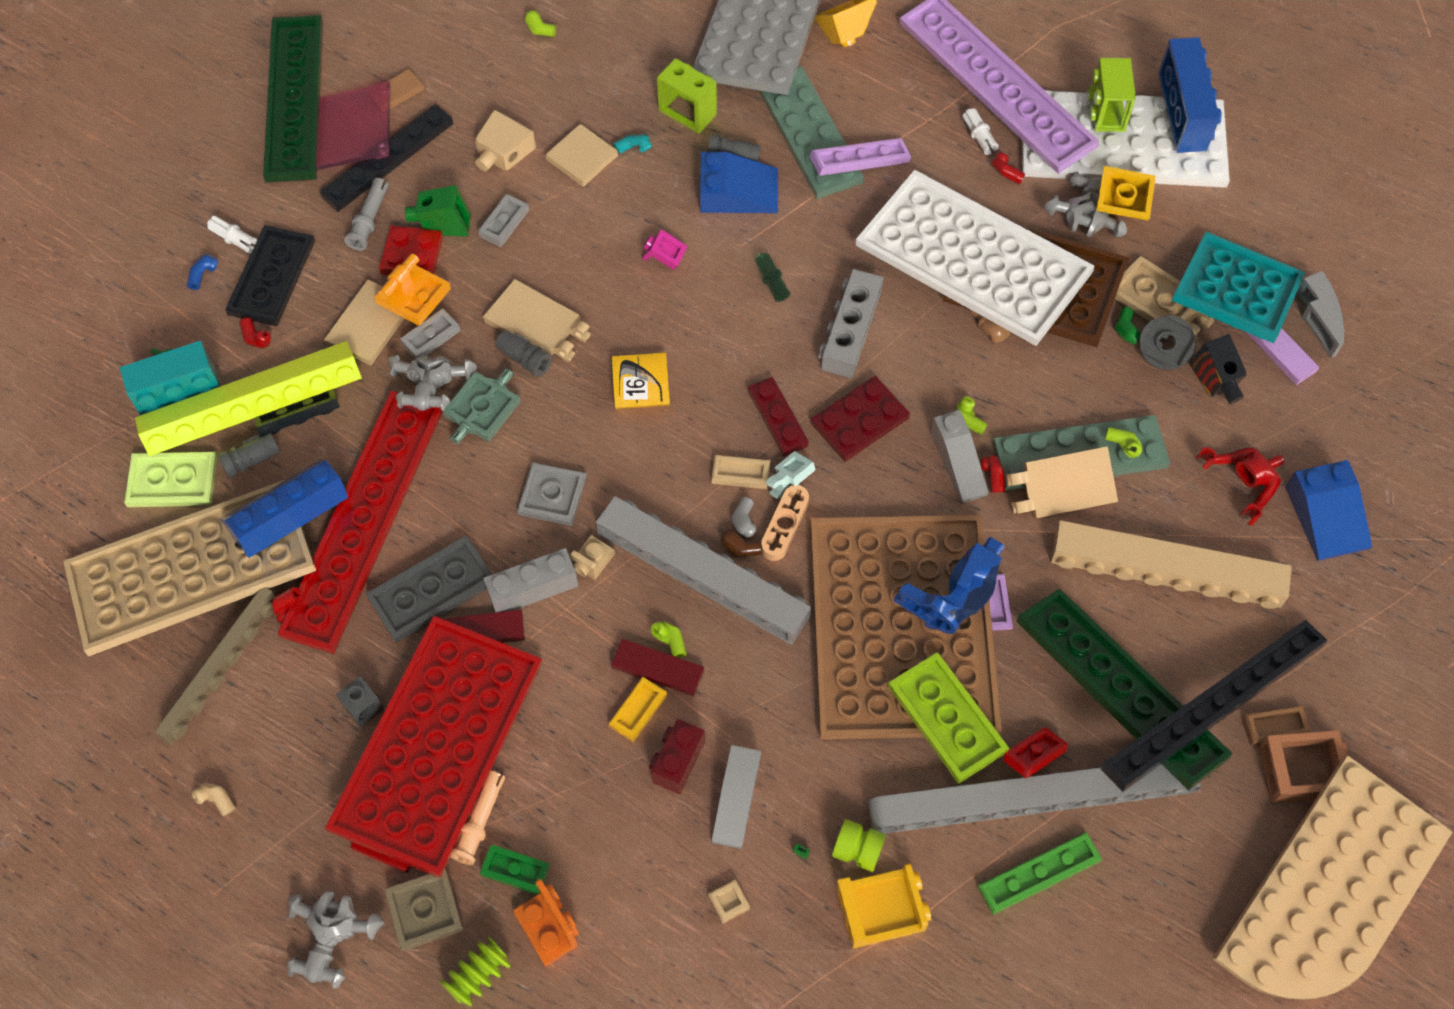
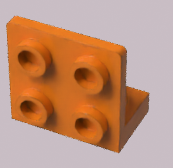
[513,879,579,967]

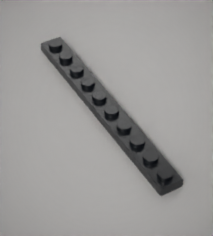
[1101,620,1327,792]

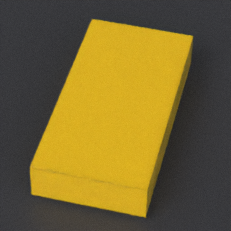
[609,676,667,742]

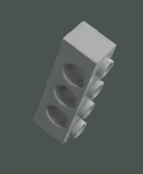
[818,269,884,379]

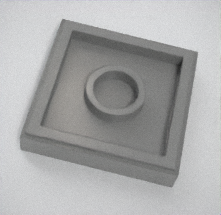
[517,462,587,526]

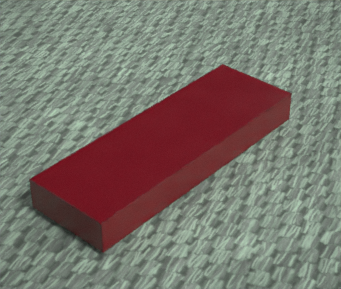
[443,610,525,643]
[611,639,705,696]

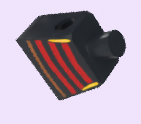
[1188,334,1247,405]

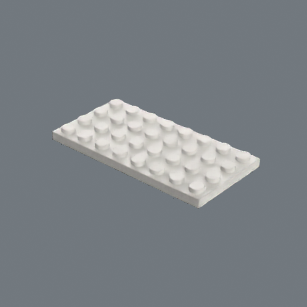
[1022,91,1229,187]
[856,170,1094,346]

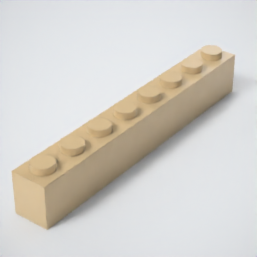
[1051,520,1292,609]

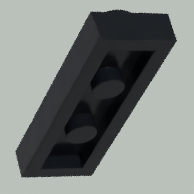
[254,389,340,436]

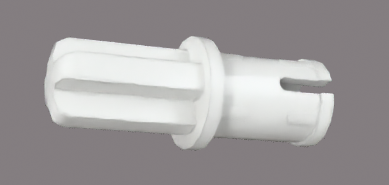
[963,108,999,155]
[207,216,257,253]

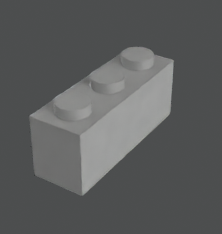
[483,548,578,613]

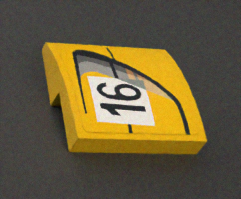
[612,353,670,409]

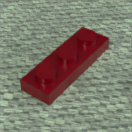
[748,376,809,457]

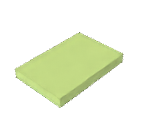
[124,452,218,507]

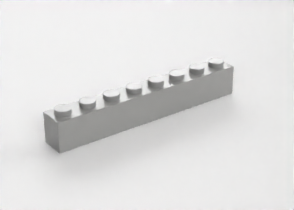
[596,496,811,645]

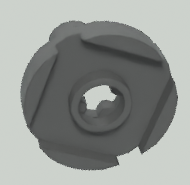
[1140,315,1196,370]

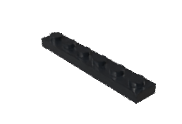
[319,104,453,212]

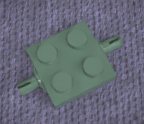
[443,368,521,445]

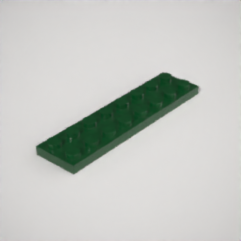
[263,15,323,182]
[1016,588,1233,791]

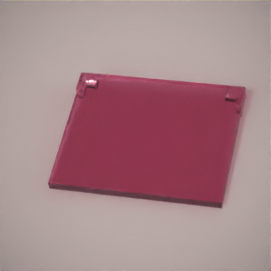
[316,81,391,170]

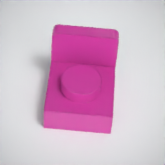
[642,229,687,270]

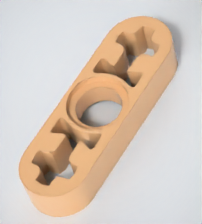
[761,485,809,561]

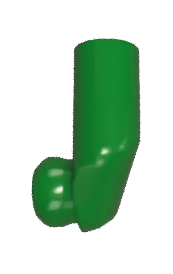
[1115,307,1141,344]

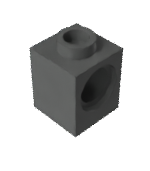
[336,676,384,728]

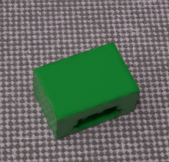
[793,843,810,860]

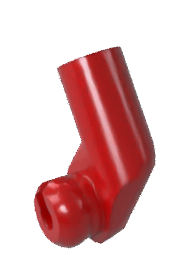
[992,152,1025,185]

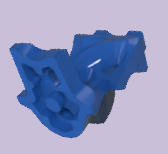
[893,537,1004,634]

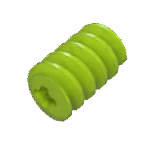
[439,934,511,1007]

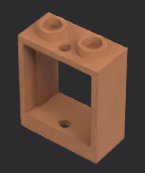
[1259,730,1348,804]

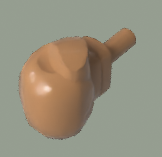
[970,310,1011,343]

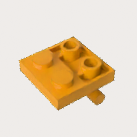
[374,254,451,326]

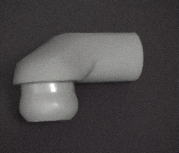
[731,497,756,538]

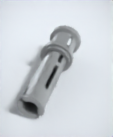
[344,178,389,251]

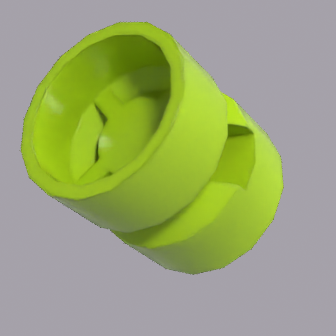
[832,819,887,872]

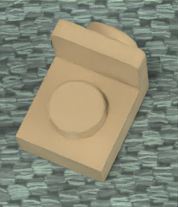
[570,535,615,580]

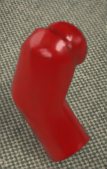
[239,318,271,349]
[981,455,1005,493]
[272,587,302,624]

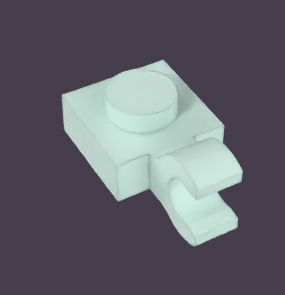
[766,451,816,499]

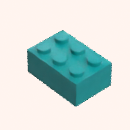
[119,340,221,416]

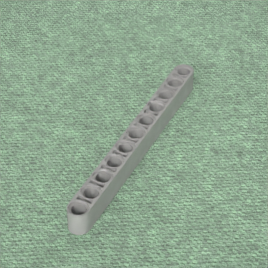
[867,764,1201,834]

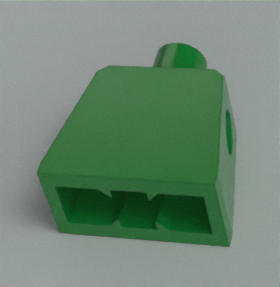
[405,186,471,237]

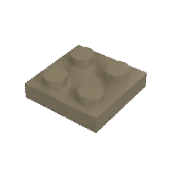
[385,869,464,952]

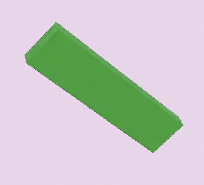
[977,832,1102,916]

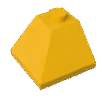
[815,0,877,47]
[1096,166,1156,221]

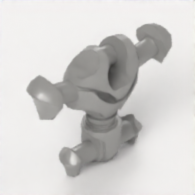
[1044,172,1127,238]
[388,355,477,411]
[287,891,384,989]

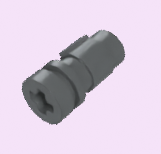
[708,134,761,162]
[495,330,552,377]
[217,433,280,479]

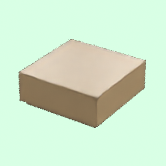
[708,879,750,924]

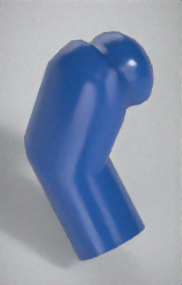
[186,254,218,290]

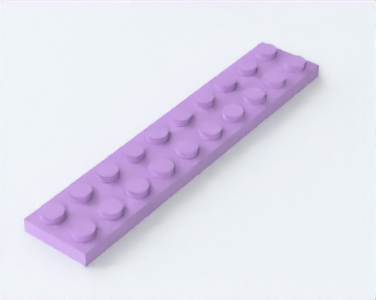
[900,0,1099,174]

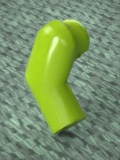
[525,10,556,37]
[650,621,687,658]

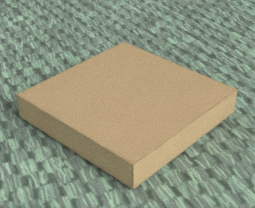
[546,124,618,187]

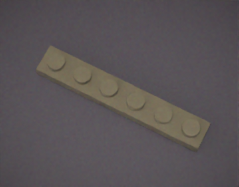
[155,587,275,746]

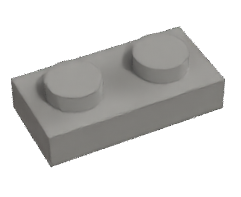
[478,194,529,247]
[400,308,461,358]

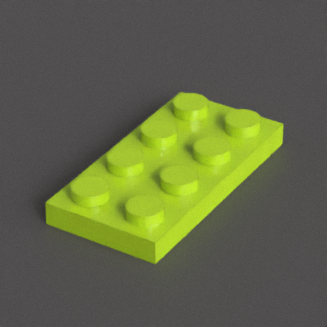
[888,652,1009,784]

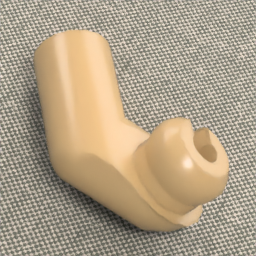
[192,782,236,817]

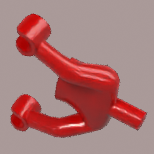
[1195,447,1285,526]

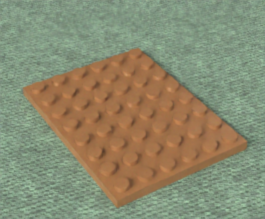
[811,515,1002,740]

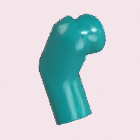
[613,134,652,155]

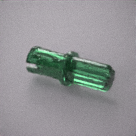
[755,253,790,302]

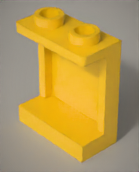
[836,863,931,949]

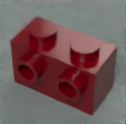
[649,718,705,795]

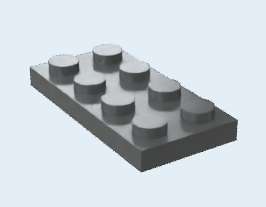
[366,536,492,643]

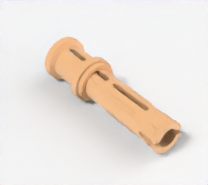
[451,771,505,865]

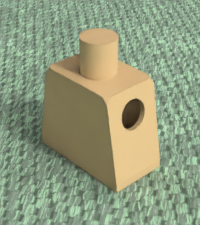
[475,110,536,172]

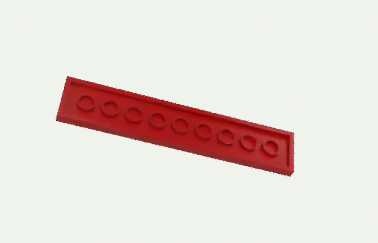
[277,391,443,654]

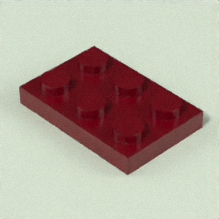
[811,375,910,462]

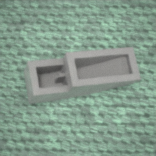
[1297,271,1344,358]
[712,745,761,849]

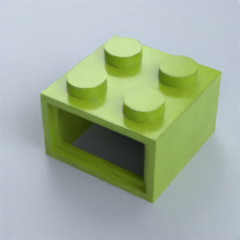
[657,58,717,134]
[1087,58,1136,132]

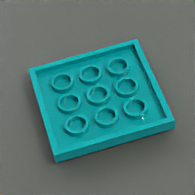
[1171,232,1305,344]

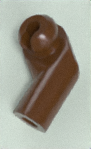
[721,529,761,557]

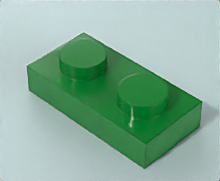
[480,844,550,895]

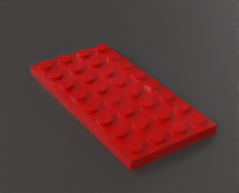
[325,616,542,878]

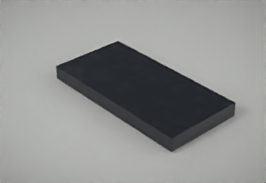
[225,225,315,326]

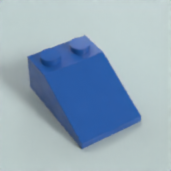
[700,152,778,213]
[1285,460,1372,561]

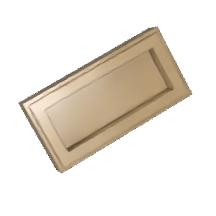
[712,455,770,489]

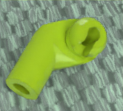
[956,397,988,436]
[1105,427,1143,458]

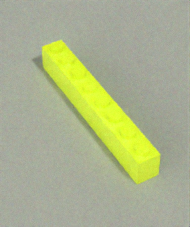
[135,341,362,456]

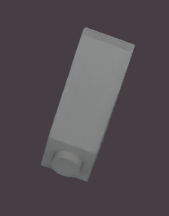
[930,410,989,503]

